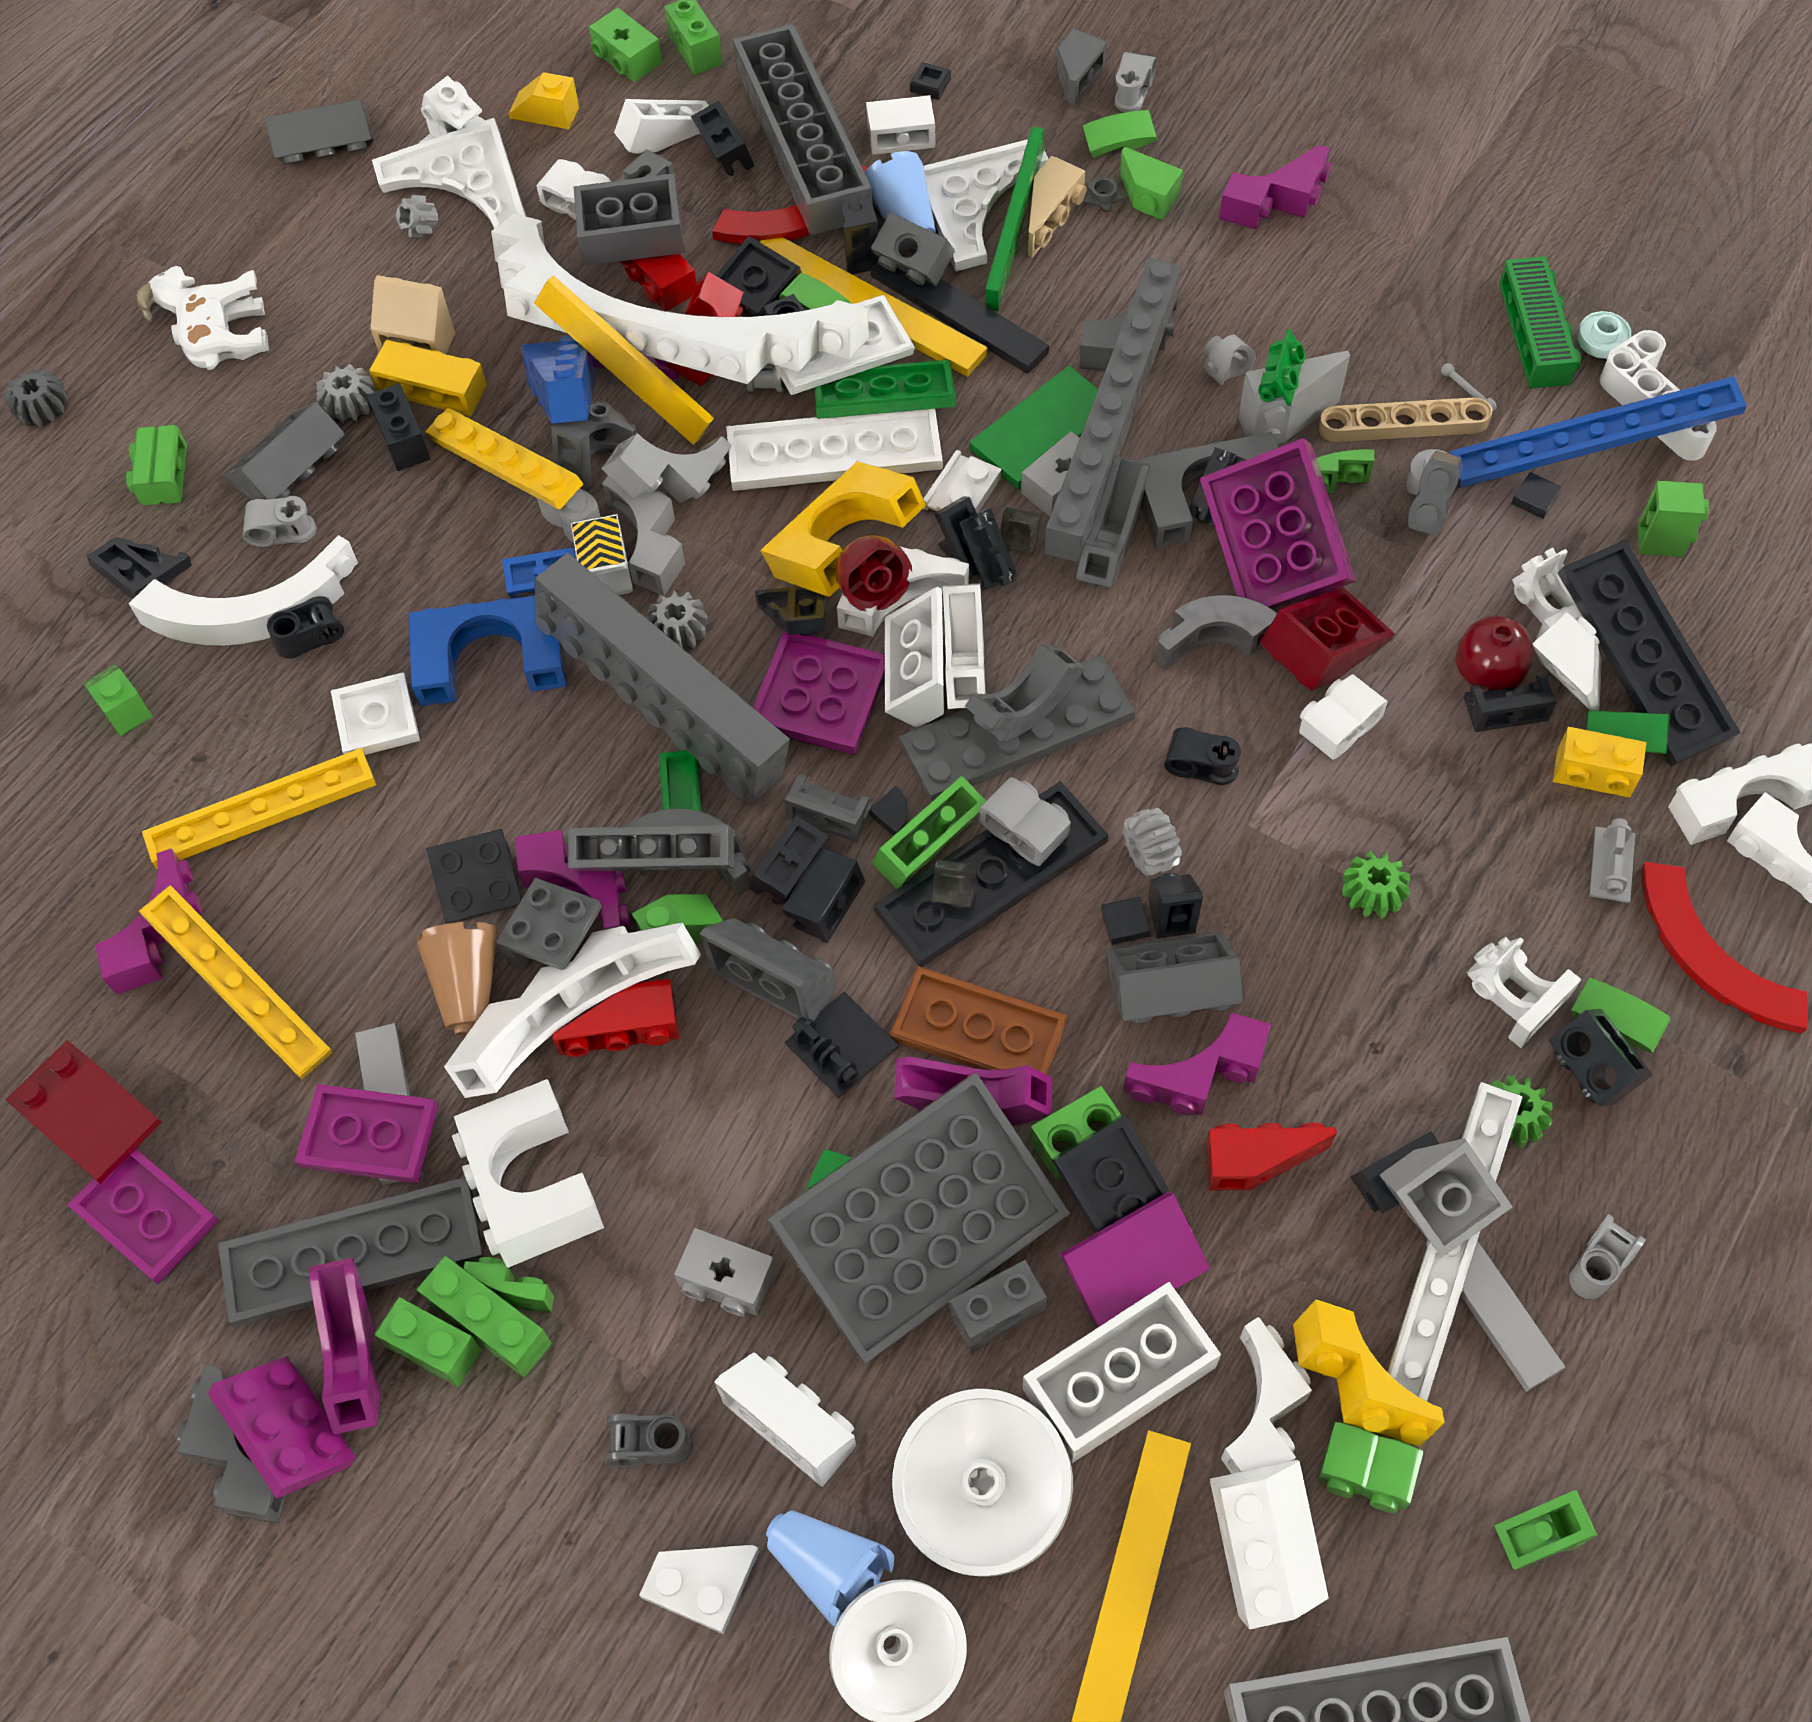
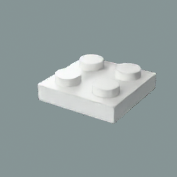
[331,672,420,755]

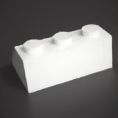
[885,586,944,728]
[715,1352,856,1487]
[1210,1460,1328,1629]

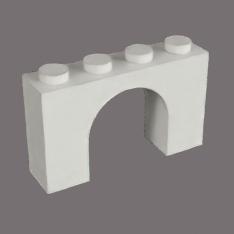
[452,1079,604,1268]

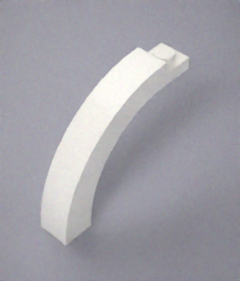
[129,535,358,646]

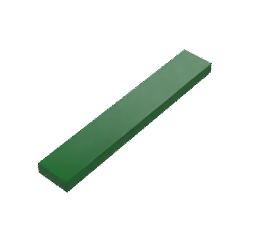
[985,126,1044,311]

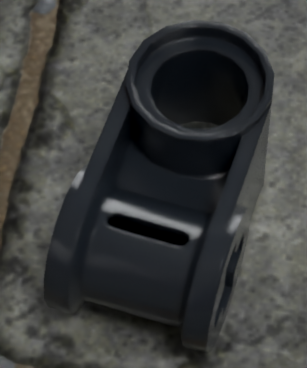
[267,596,344,658]
[1164,727,1241,785]

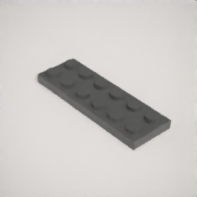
[899,654,1135,802]
[218,1177,485,1328]

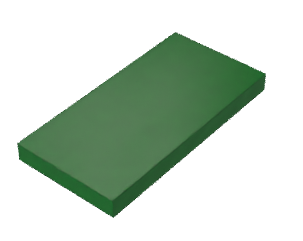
[814,360,956,419]
[969,366,1098,490]

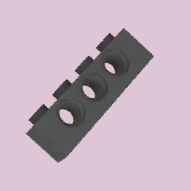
[568,825,734,871]

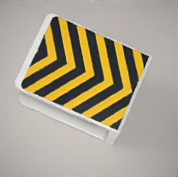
[571,514,633,595]

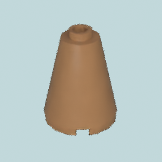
[416,922,498,1036]

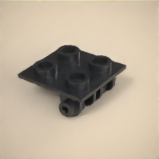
[426,828,521,923]
[784,991,899,1099]

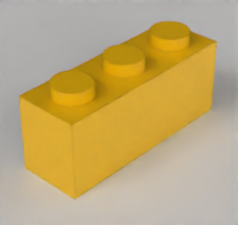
[369,340,487,416]

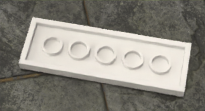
[726,409,943,491]

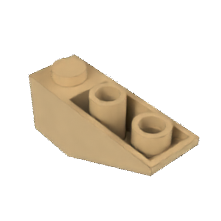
[1028,156,1087,258]

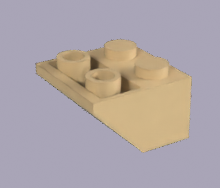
[370,275,456,354]

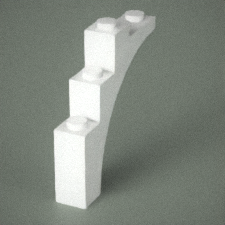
[444,922,701,1098]

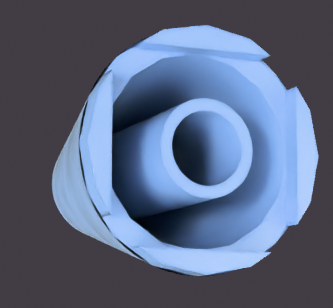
[864,151,936,250]
[766,1510,894,1627]

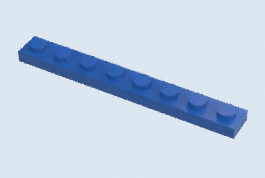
[1450,376,1747,488]

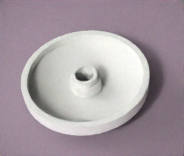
[892,1389,1073,1577]

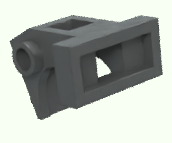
[551,401,636,491]

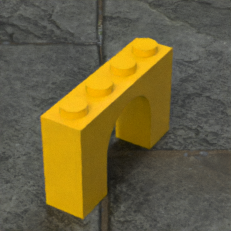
[760,461,926,597]

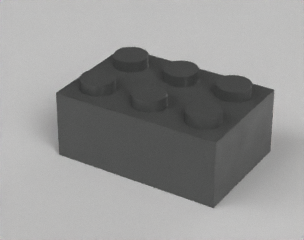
[573,173,685,266]

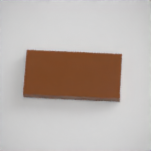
[889,966,1069,1075]

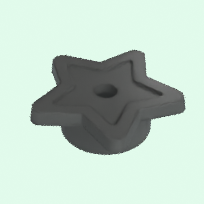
[1083,177,1126,212]

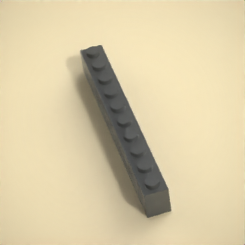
[1045,257,1182,563]

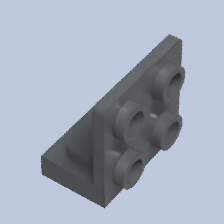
[495,878,602,970]

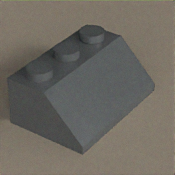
[264,99,373,164]
[221,402,345,500]
[700,918,837,1021]
[1105,931,1243,1023]

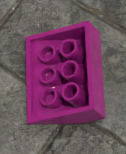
[1200,438,1356,609]

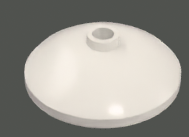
[829,1579,967,1722]

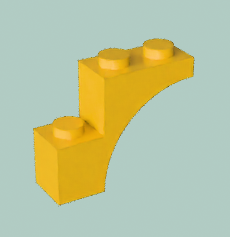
[1293,1299,1445,1447]

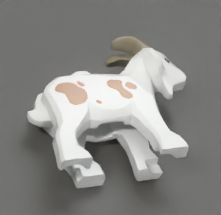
[136,266,269,370]

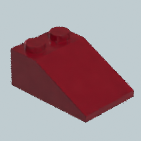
[1260,587,1395,691]
[5,1040,162,1184]

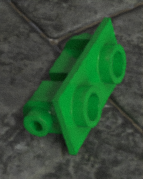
[1258,329,1305,406]

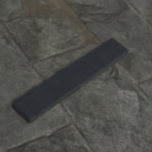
[871,257,1049,374]

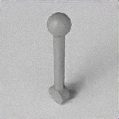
[1441,363,1497,412]

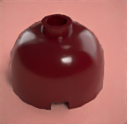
[836,535,912,611]
[1455,615,1534,691]

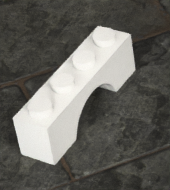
[1668,743,1812,845]
[1727,792,1812,903]

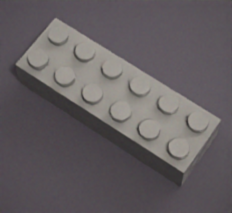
[1224,1637,1531,1722]

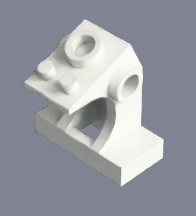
[419,76,485,143]
[1512,548,1583,641]
[1466,937,1581,1048]

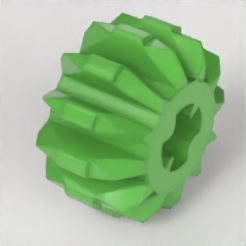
[1342,850,1410,920]
[1491,1075,1553,1148]

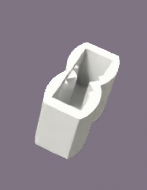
[537,159,611,220]
[1299,674,1388,760]

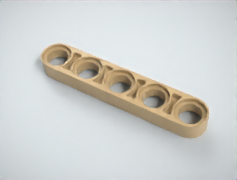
[1318,398,1492,442]

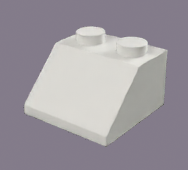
[1533,612,1602,711]

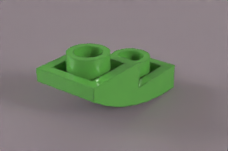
[1083,110,1158,158]
[779,273,852,311]
[1317,449,1374,493]
[1571,977,1670,1053]
[464,1257,554,1313]

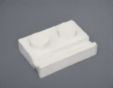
[923,450,1002,513]

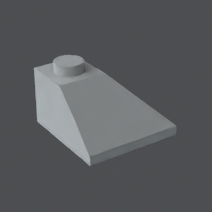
[1380,1139,1513,1257]

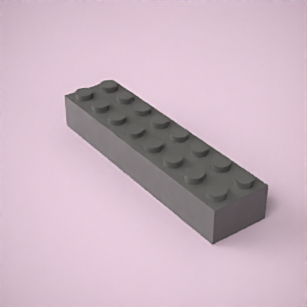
[733,24,873,236]
[535,552,790,805]

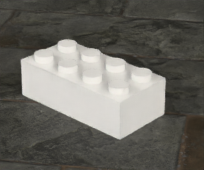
[1022,1282,1221,1463]

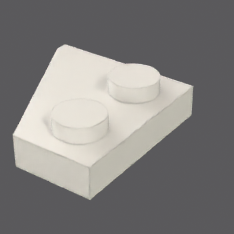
[639,1545,759,1634]

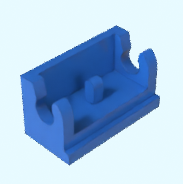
[502,547,577,599]

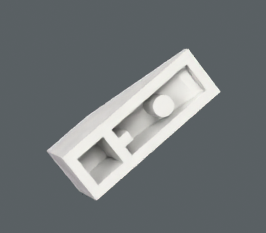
[614,99,709,154]

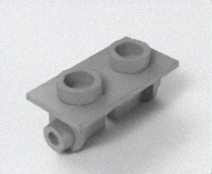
[1589,818,1635,903]

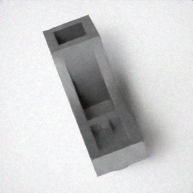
[1155,595,1277,670]

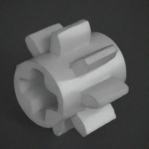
[396,195,438,238]

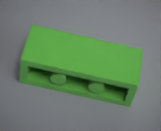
[871,776,986,889]
[417,1256,552,1378]

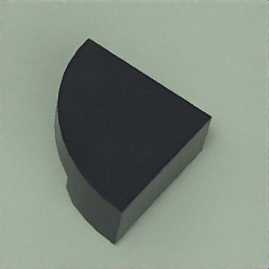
[869,786,908,836]

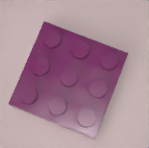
[753,631,885,755]

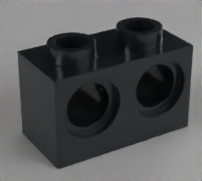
[367,383,431,471]
[1549,1009,1653,1107]

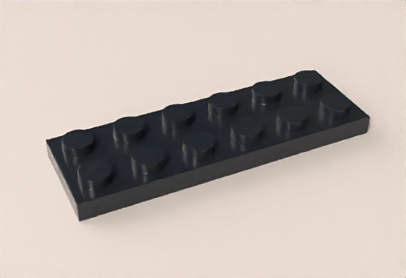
[1558,540,1741,767]
[874,781,1108,967]

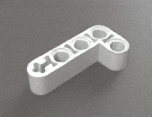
[1600,330,1717,461]

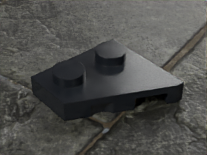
[87,537,192,599]
[755,586,826,636]

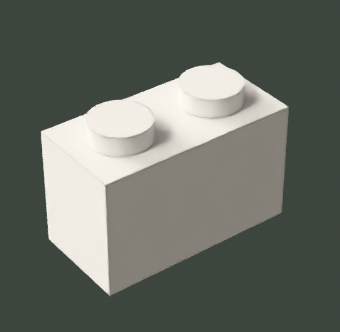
[866,95,935,155]

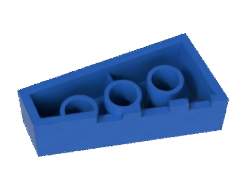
[521,335,595,424]

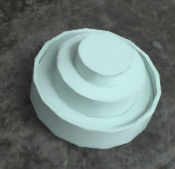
[1577,311,1631,359]

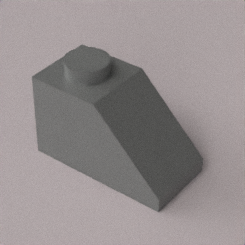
[1055,29,1107,106]

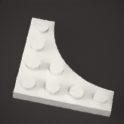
[372,118,526,229]
[923,139,1048,272]

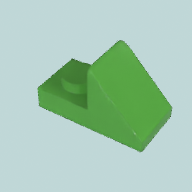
[1494,1490,1597,1570]

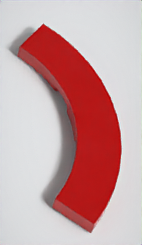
[712,166,869,244]
[1641,862,1808,1034]

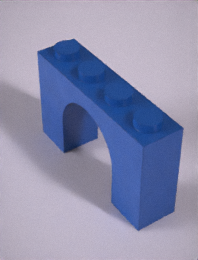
[409,594,567,706]

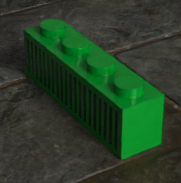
[1499,256,1581,389]

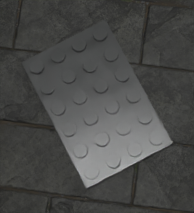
[766,1073,1070,1364]

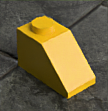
[508,72,579,129]

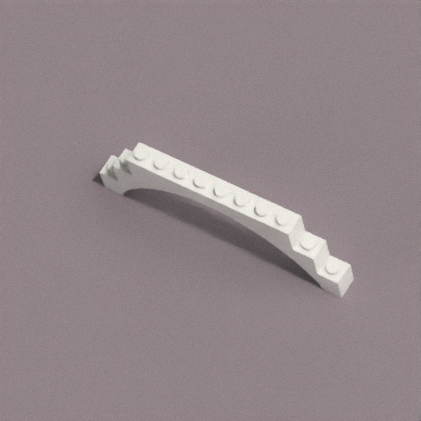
[491,213,868,384]

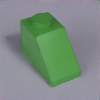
[1120,147,1183,220]
[83,664,153,736]
[632,894,723,943]

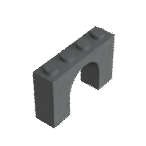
[1135,432,1278,549]

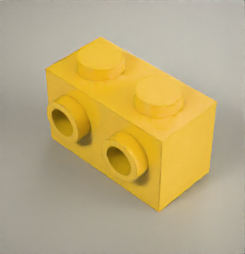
[1553,727,1646,798]

